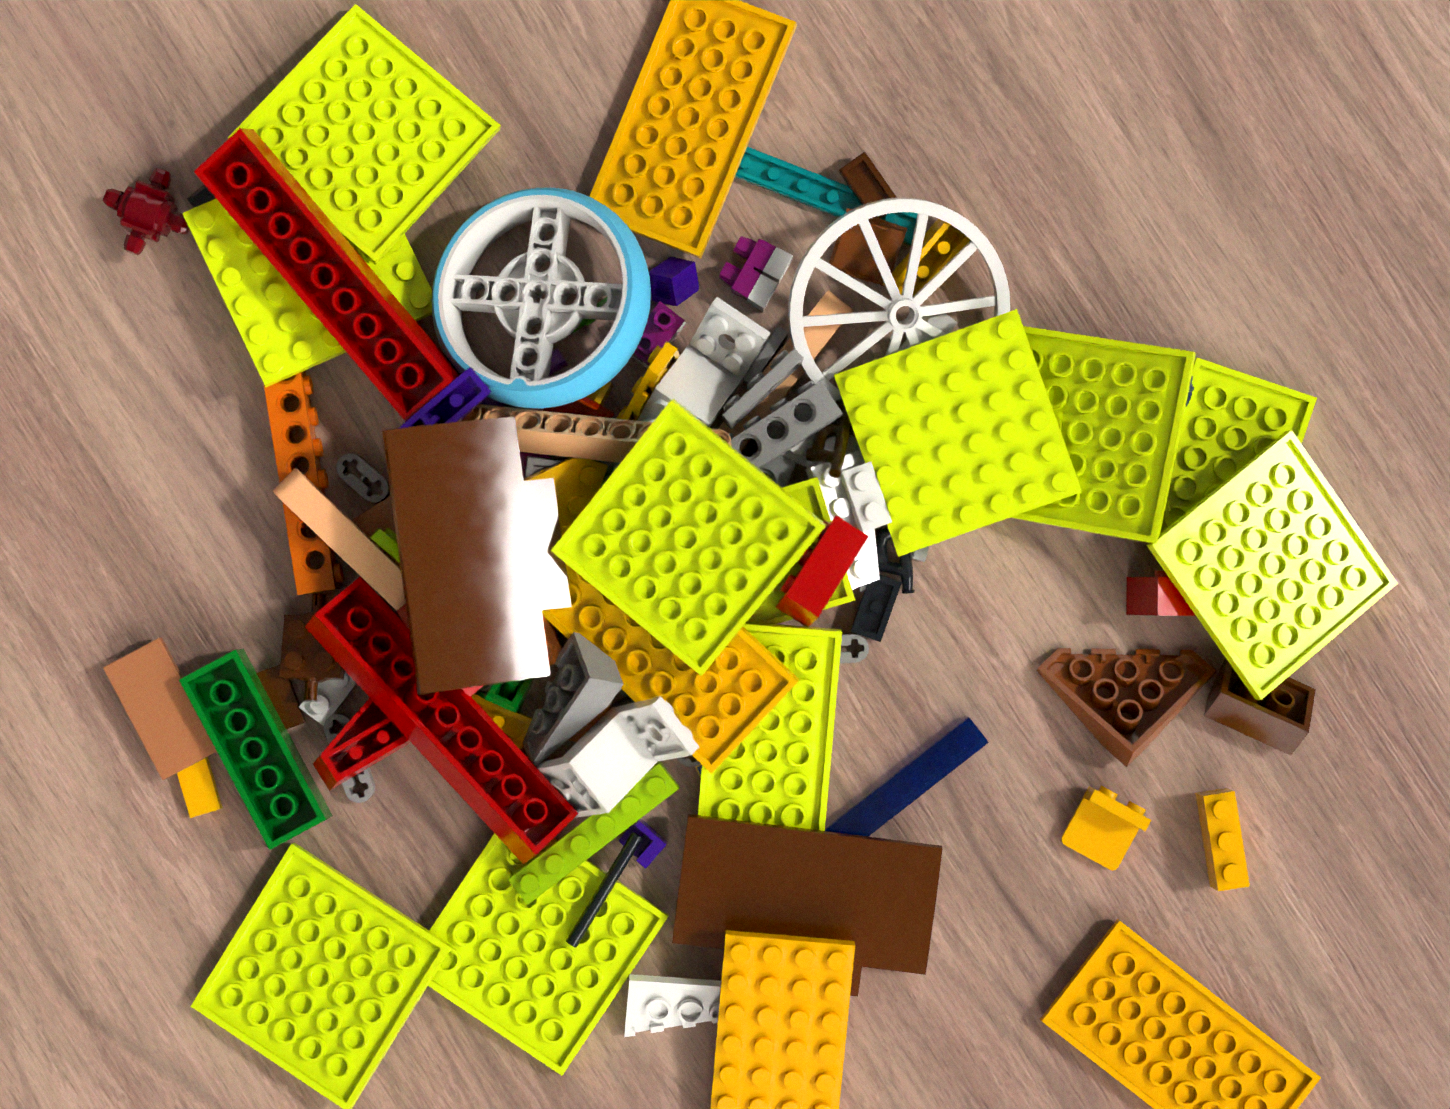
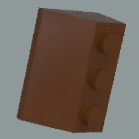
[1204,658,1316,755]

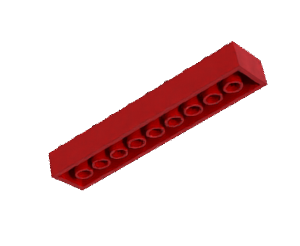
[194,128,460,422]
[305,576,579,864]

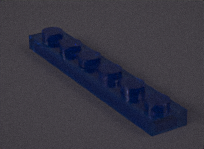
[825,717,989,837]

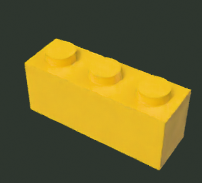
[882,219,970,297]
[1195,788,1250,891]

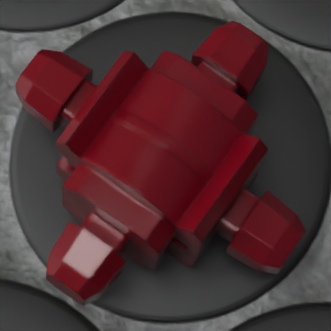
[103,168,190,256]

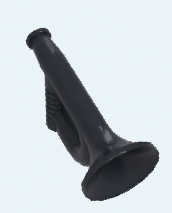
[875,527,915,594]

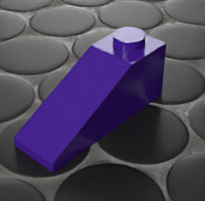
[399,367,492,428]

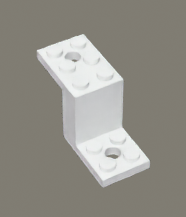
[637,297,771,427]
[536,696,699,818]

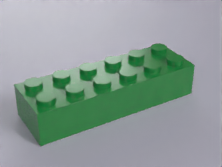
[179,649,333,850]

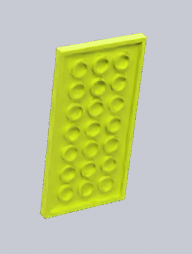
[698,622,842,831]

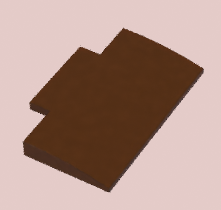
[382,416,571,694]
[672,814,943,997]

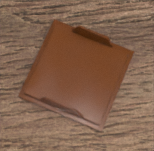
[829,208,907,286]

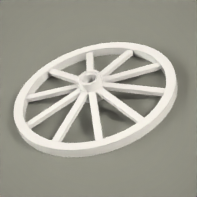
[788,198,1010,401]

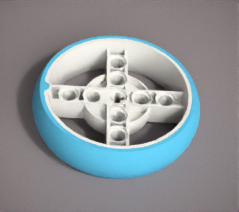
[432,187,651,408]

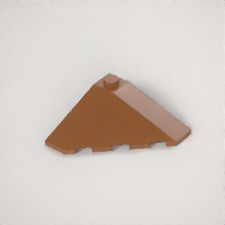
[1036,648,1216,767]

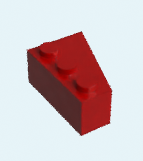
[775,515,869,627]
[1126,571,1196,616]
[312,698,411,791]

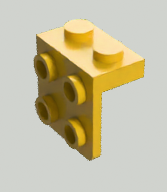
[1061,785,1151,871]

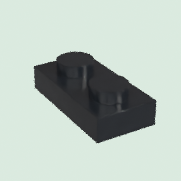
[850,574,902,642]

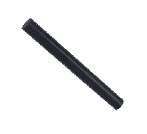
[566,831,643,948]

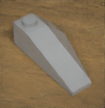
[523,632,623,766]

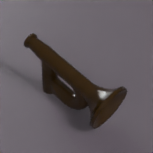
[806,399,852,478]

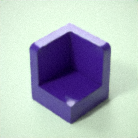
[649,257,699,307]
[619,818,667,869]

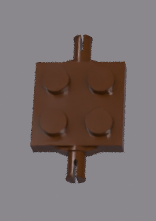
[279,593,345,702]

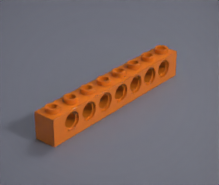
[264,371,344,595]

